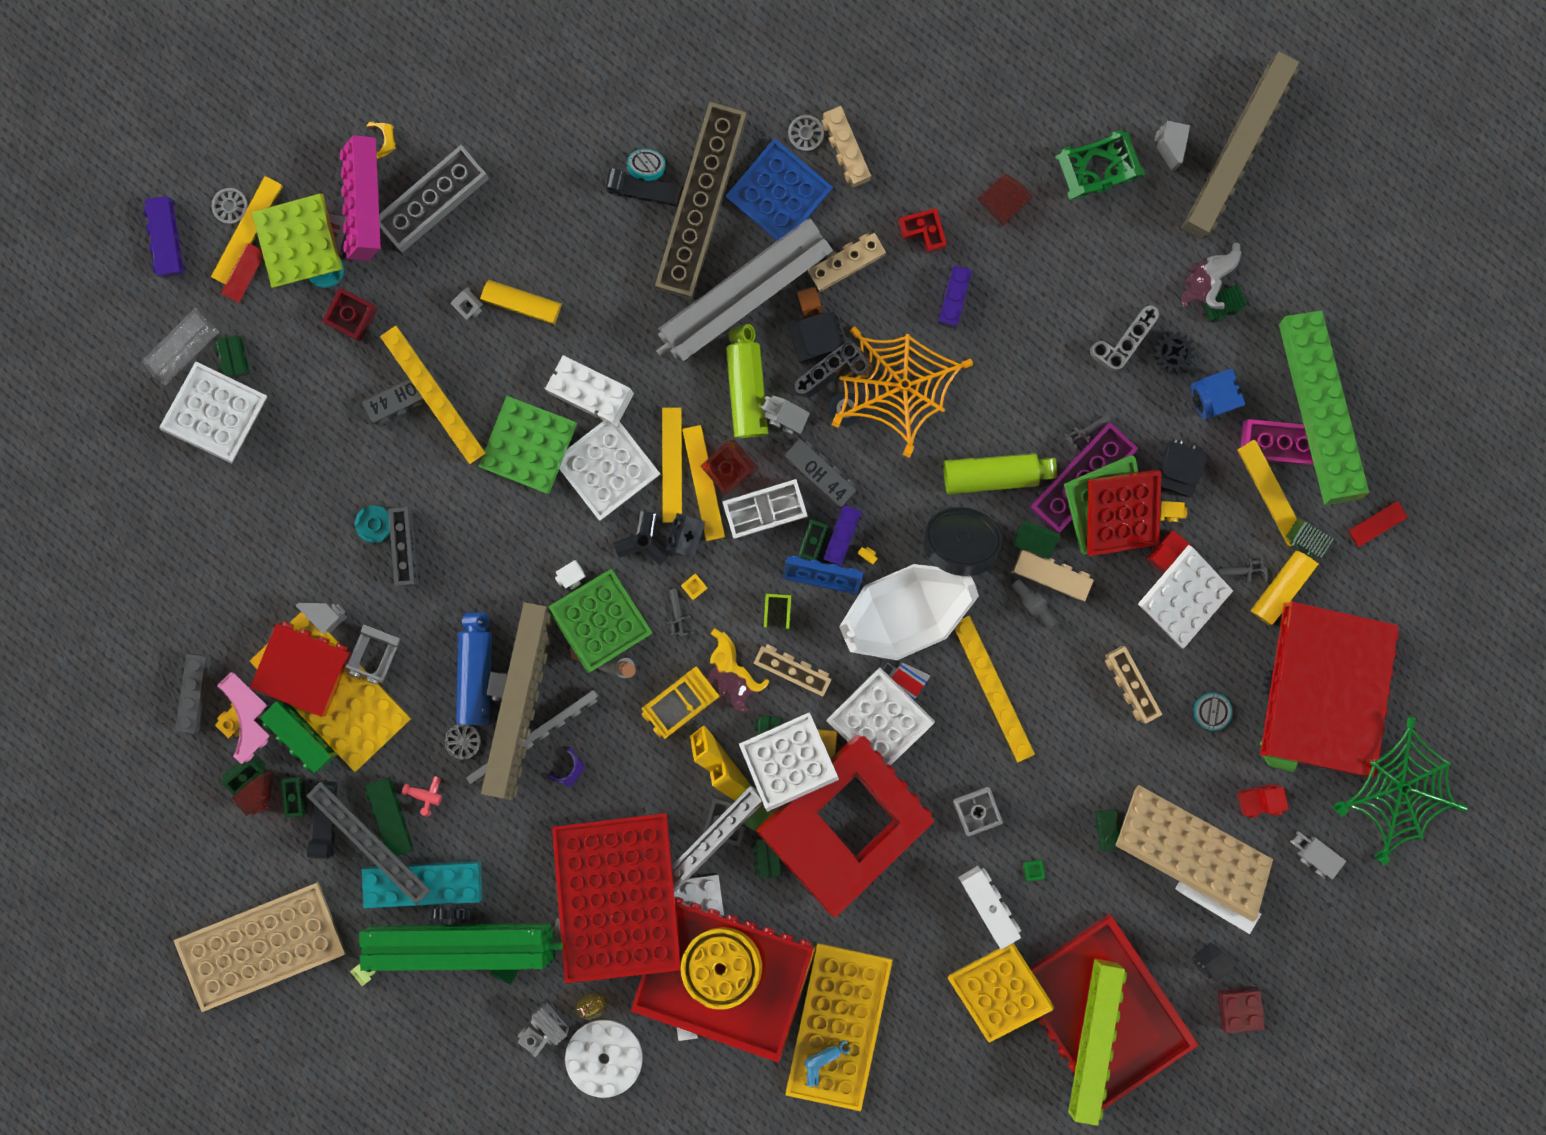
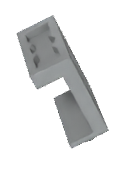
[345,624,400,685]

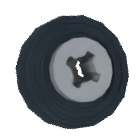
[829,392,863,426]

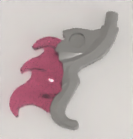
[1181,243,1242,309]

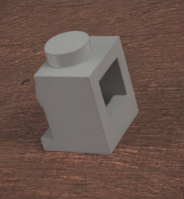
[451,287,483,320]
[517,1024,547,1057]

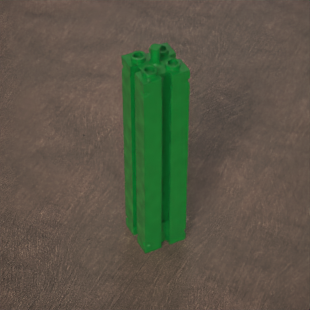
[359,923,563,971]

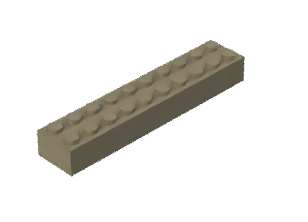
[1181,51,1299,239]
[655,102,747,300]
[481,602,555,801]

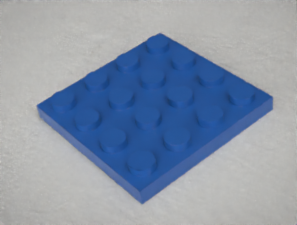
[725,138,833,241]

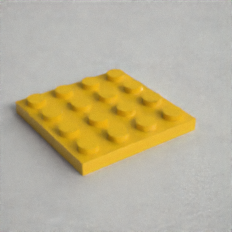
[947,943,1054,1042]

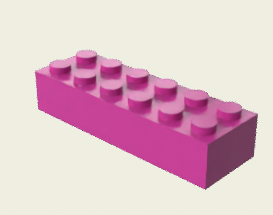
[340,135,381,261]

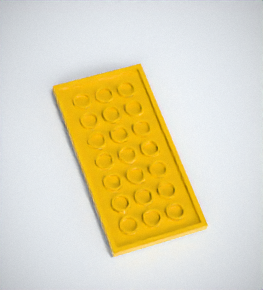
[250,612,411,772]
[785,943,893,1111]

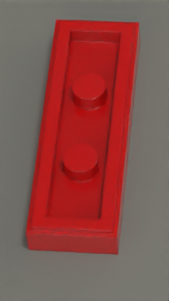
[221,243,263,303]
[1348,501,1408,547]

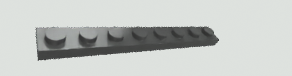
[307,782,431,904]

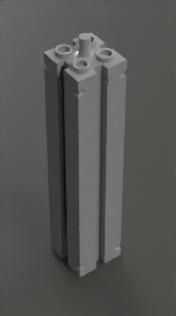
[656,219,833,361]

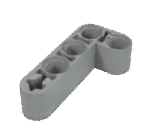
[1090,306,1159,371]

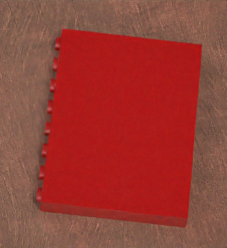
[1260,602,1399,778]
[631,896,816,1062]
[1029,914,1199,1110]

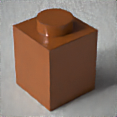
[797,287,823,319]

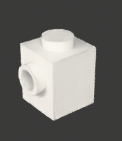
[555,560,587,590]

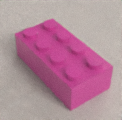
[1239,419,1314,467]

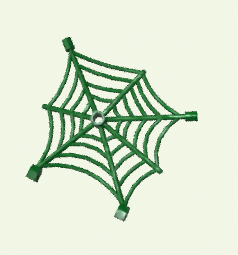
[1332,716,1468,866]

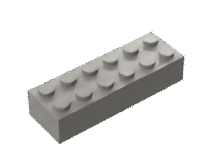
[379,145,489,253]

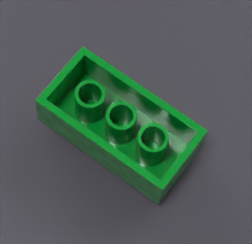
[260,701,338,773]

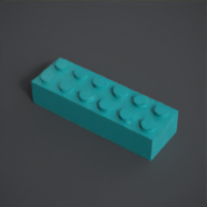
[362,861,483,908]

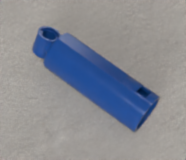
[456,612,493,725]

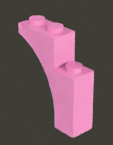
[217,672,269,764]

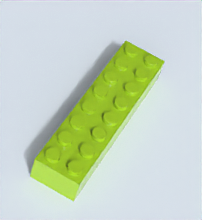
[1068,959,1127,1126]

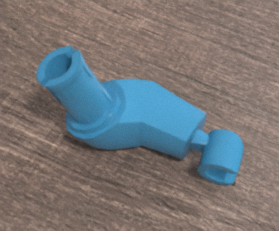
[804,1040,851,1087]

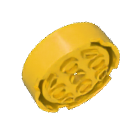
[681,927,762,1009]

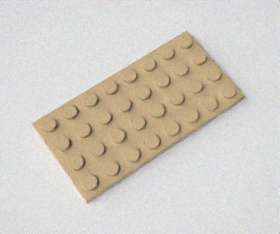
[1116,785,1273,922]
[173,882,346,1012]

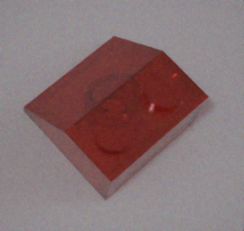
[977,173,1033,227]
[701,439,759,495]
[232,771,274,816]

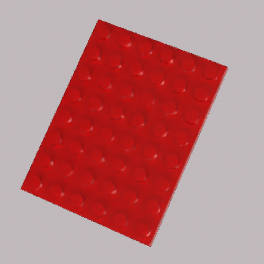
[552,813,681,984]

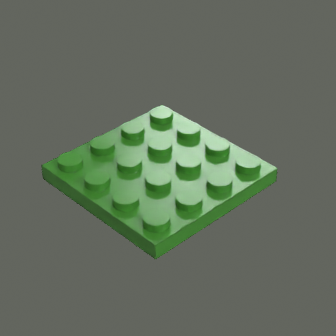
[478,396,577,494]
[1064,455,1138,555]
[548,569,652,673]

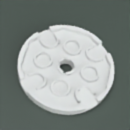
[565,1019,643,1098]

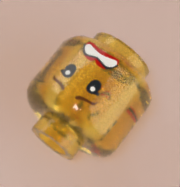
[576,992,606,1021]

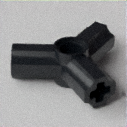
[613,511,671,566]

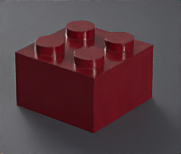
[322,287,378,342]
[1217,987,1265,1034]

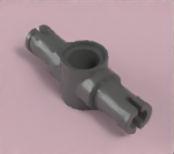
[1011,579,1058,629]

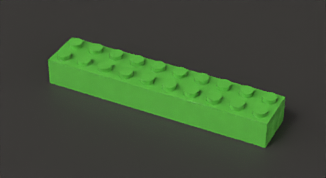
[1279,311,1369,505]

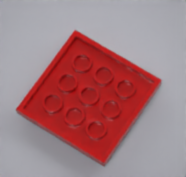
[1087,470,1161,556]

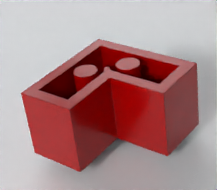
[898,208,947,254]
[1145,530,1191,574]
[1237,784,1289,818]

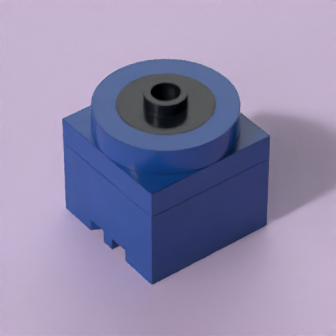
[1191,368,1245,419]

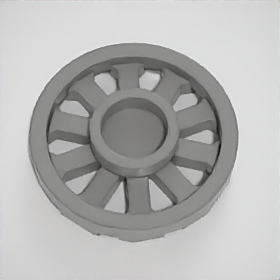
[788,115,824,151]
[212,188,248,224]
[445,724,481,760]

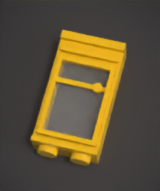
[641,666,720,739]

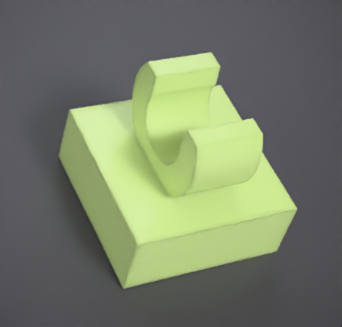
[350,964,375,986]

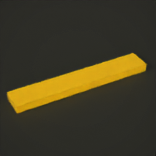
[211,176,283,284]
[662,408,682,523]
[682,425,725,541]
[1237,440,1297,546]

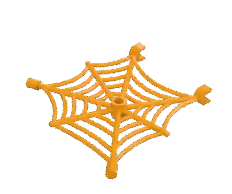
[832,326,973,458]

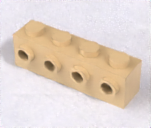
[821,106,871,188]
[807,233,886,293]
[1012,550,1094,601]
[753,644,832,697]
[1105,646,1162,724]

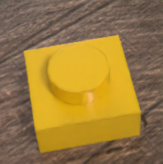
[857,547,878,565]
[681,573,708,600]

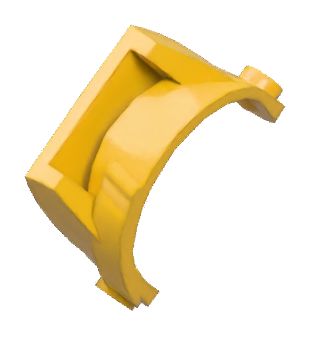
[367,122,396,159]

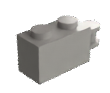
[760,396,810,434]
[1290,831,1346,880]

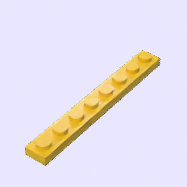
[380,326,486,464]
[954,616,1035,763]

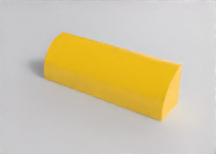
[480,280,562,325]
[1250,550,1319,625]

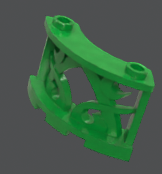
[1055,130,1145,200]

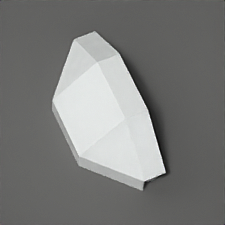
[839,564,979,660]

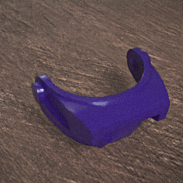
[548,747,586,787]

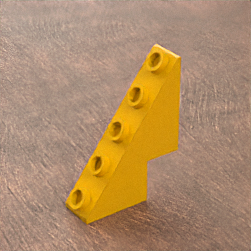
[690,725,751,801]

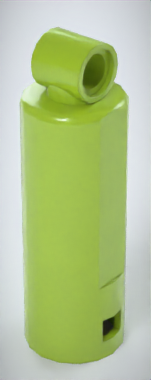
[726,324,769,438]
[944,453,1057,495]

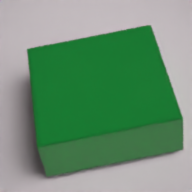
[1023,859,1046,882]

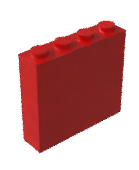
[250,621,352,717]

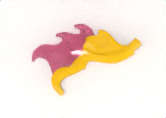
[709,628,769,712]

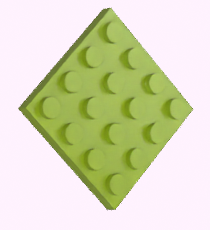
[252,194,343,288]

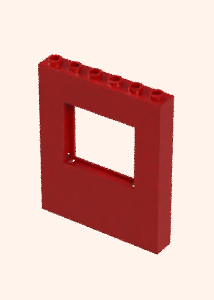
[755,735,935,918]

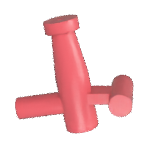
[402,776,442,817]

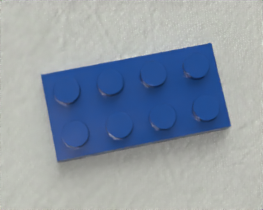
[782,556,863,595]

